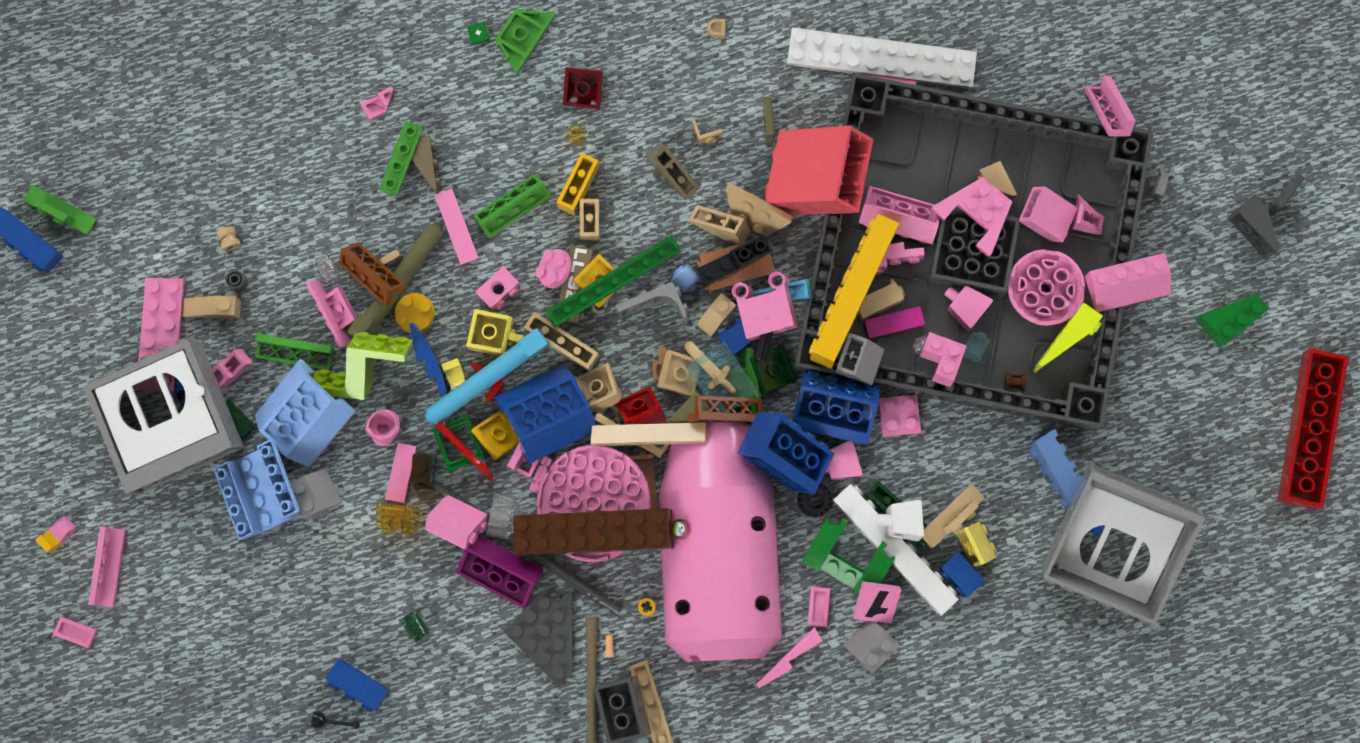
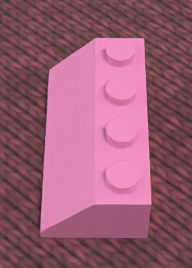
[859,186,940,244]
[1085,253,1171,312]

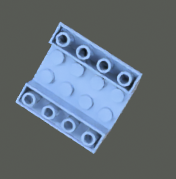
[255,359,356,467]
[213,438,300,540]

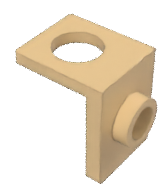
[692,119,723,144]

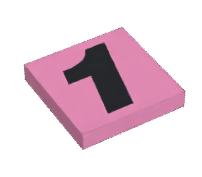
[853,581,901,624]

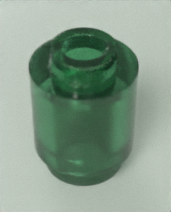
[402,612,429,642]

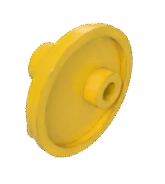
[395,293,435,333]

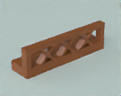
[339,243,406,306]
[687,396,763,425]

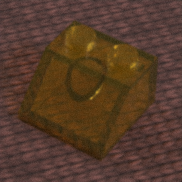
[376,502,421,536]

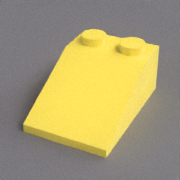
[956,522,997,568]

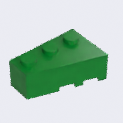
[1195,294,1269,348]

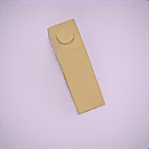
[689,205,751,245]
[182,296,241,319]

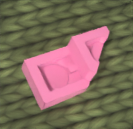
[361,87,393,122]

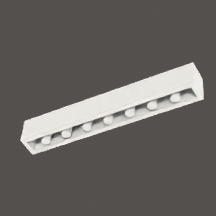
[833,484,959,616]

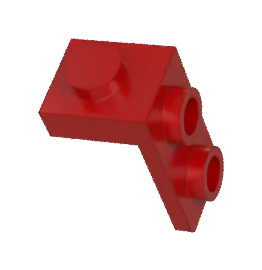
[470,362,505,404]

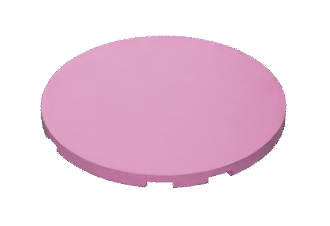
[537,445,651,562]

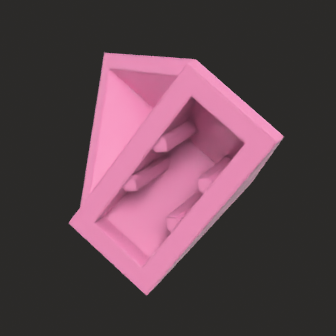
[1072,194,1105,235]

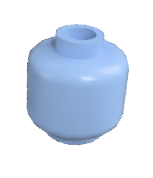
[671,265,699,293]

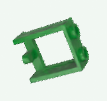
[432,414,486,474]

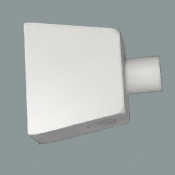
[877,500,924,541]

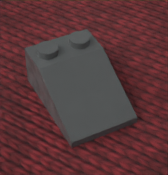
[1227,194,1280,260]

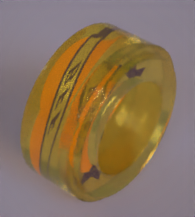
[566,126,585,145]

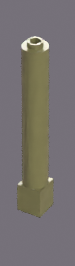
[347,222,444,337]

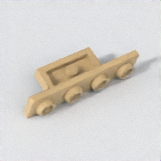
[923,484,984,548]

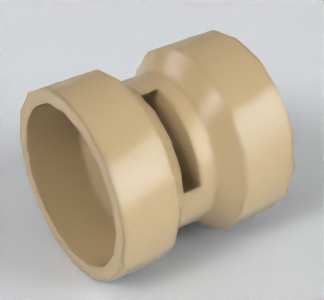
[216,226,241,252]

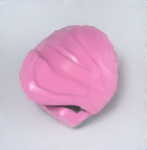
[365,409,401,446]

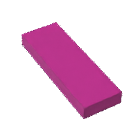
[864,306,925,340]

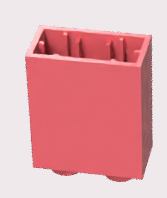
[765,126,873,215]

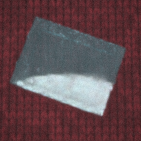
[686,341,758,413]

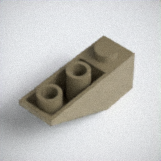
[412,135,442,194]

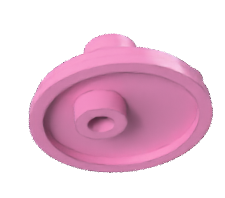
[535,249,571,288]

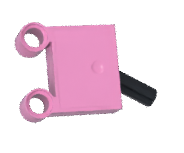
[732,272,798,361]

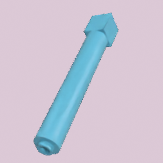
[424,328,551,425]

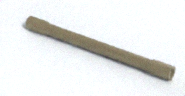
[586,617,598,743]

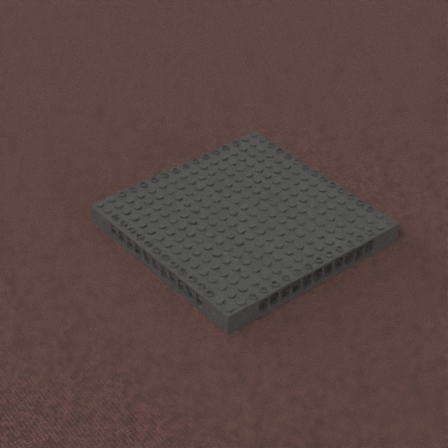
[794,73,1153,432]

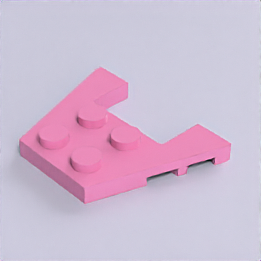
[931,177,1012,257]

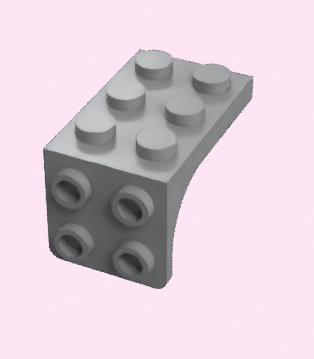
[615,282,690,324]

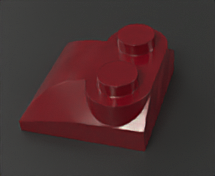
[563,67,604,109]

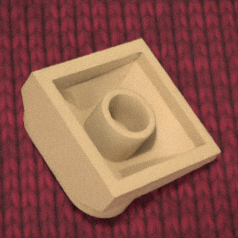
[575,363,622,413]

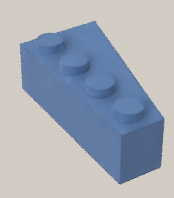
[1028,429,1082,510]

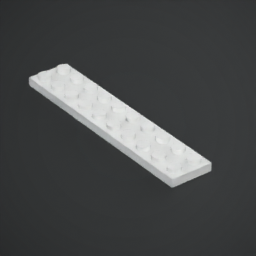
[787,28,977,89]

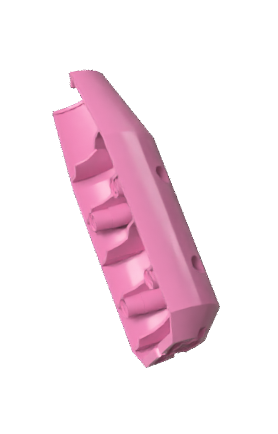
[659,422,782,662]

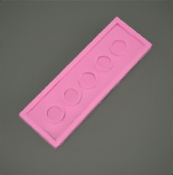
[136,278,185,392]

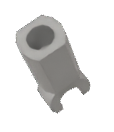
[1151,164,1174,199]

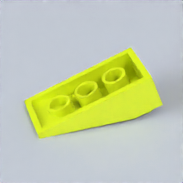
[1032,303,1103,373]

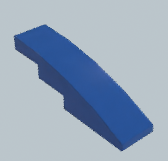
[409,323,449,396]

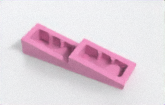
[435,188,479,265]
[756,627,822,688]

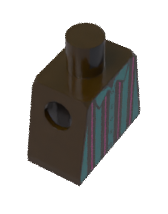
[411,453,436,490]

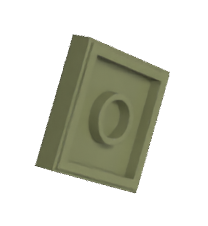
[763,98,774,145]

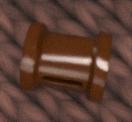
[1004,372,1027,391]

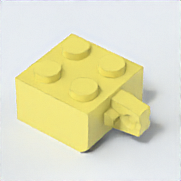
[466,309,524,356]

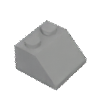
[290,469,343,521]
[843,621,900,674]

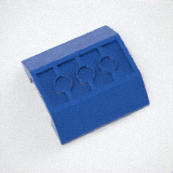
[494,364,596,464]

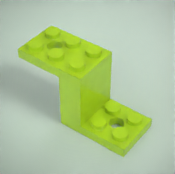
[312,332,413,400]

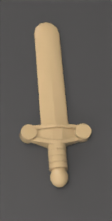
[684,341,736,395]

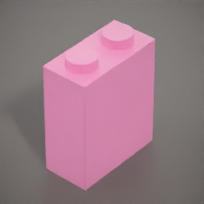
[1019,186,1077,242]
[425,495,488,549]

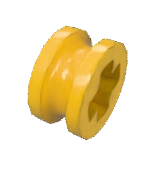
[638,598,656,616]

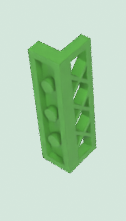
[473,174,551,239]
[255,333,335,371]

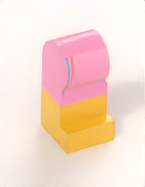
[35,516,77,553]

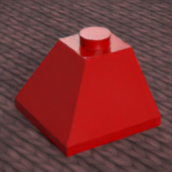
[616,386,668,425]

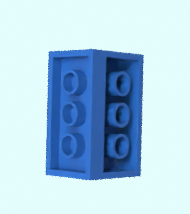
[792,370,880,445]
[737,411,835,495]

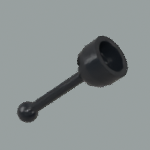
[311,712,360,729]

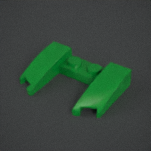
[802,517,895,595]

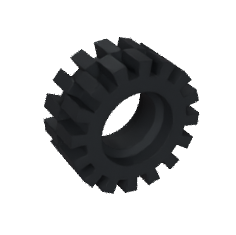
[797,484,833,518]

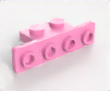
[306,280,357,348]

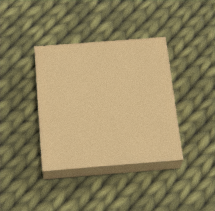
[657,350,702,397]

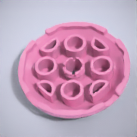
[1008,249,1085,326]

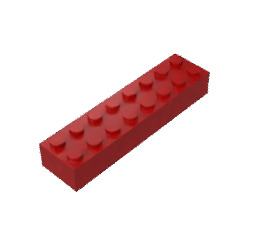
[1277,348,1349,510]

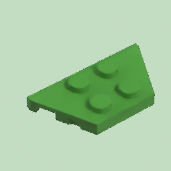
[495,9,556,74]

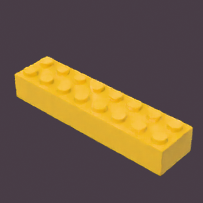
[809,214,899,369]

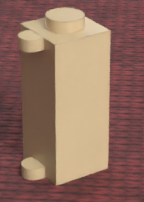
[857,279,905,322]

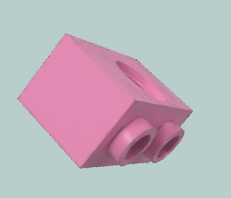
[475,266,520,311]

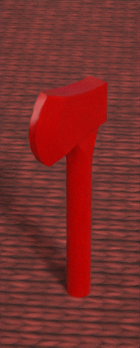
[435,421,493,481]

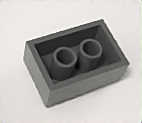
[594,676,651,743]

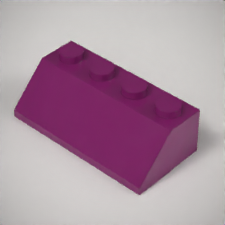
[456,535,544,609]

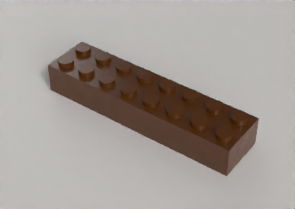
[513,508,673,556]

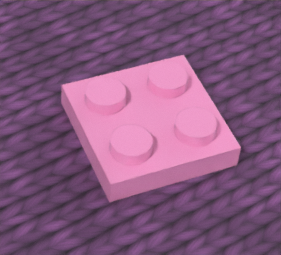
[879,395,921,437]

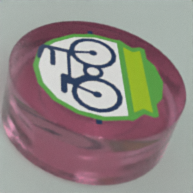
[671,519,691,539]

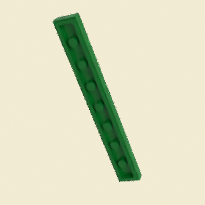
[545,235,682,328]

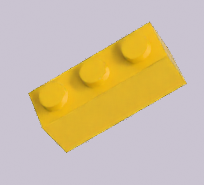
[556,153,600,216]

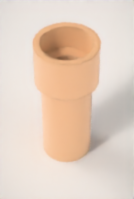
[605,635,615,658]

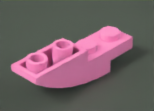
[848,242,925,275]

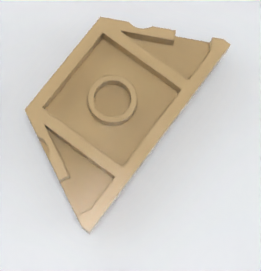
[726,182,794,237]

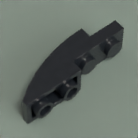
[695,235,773,288]

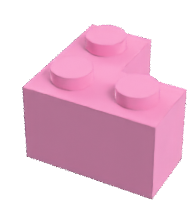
[920,332,966,387]

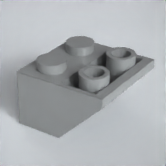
[835,333,885,386]

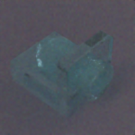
[963,331,990,363]

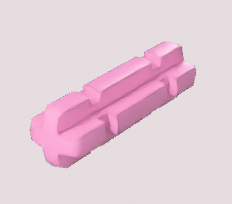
[529,456,553,493]

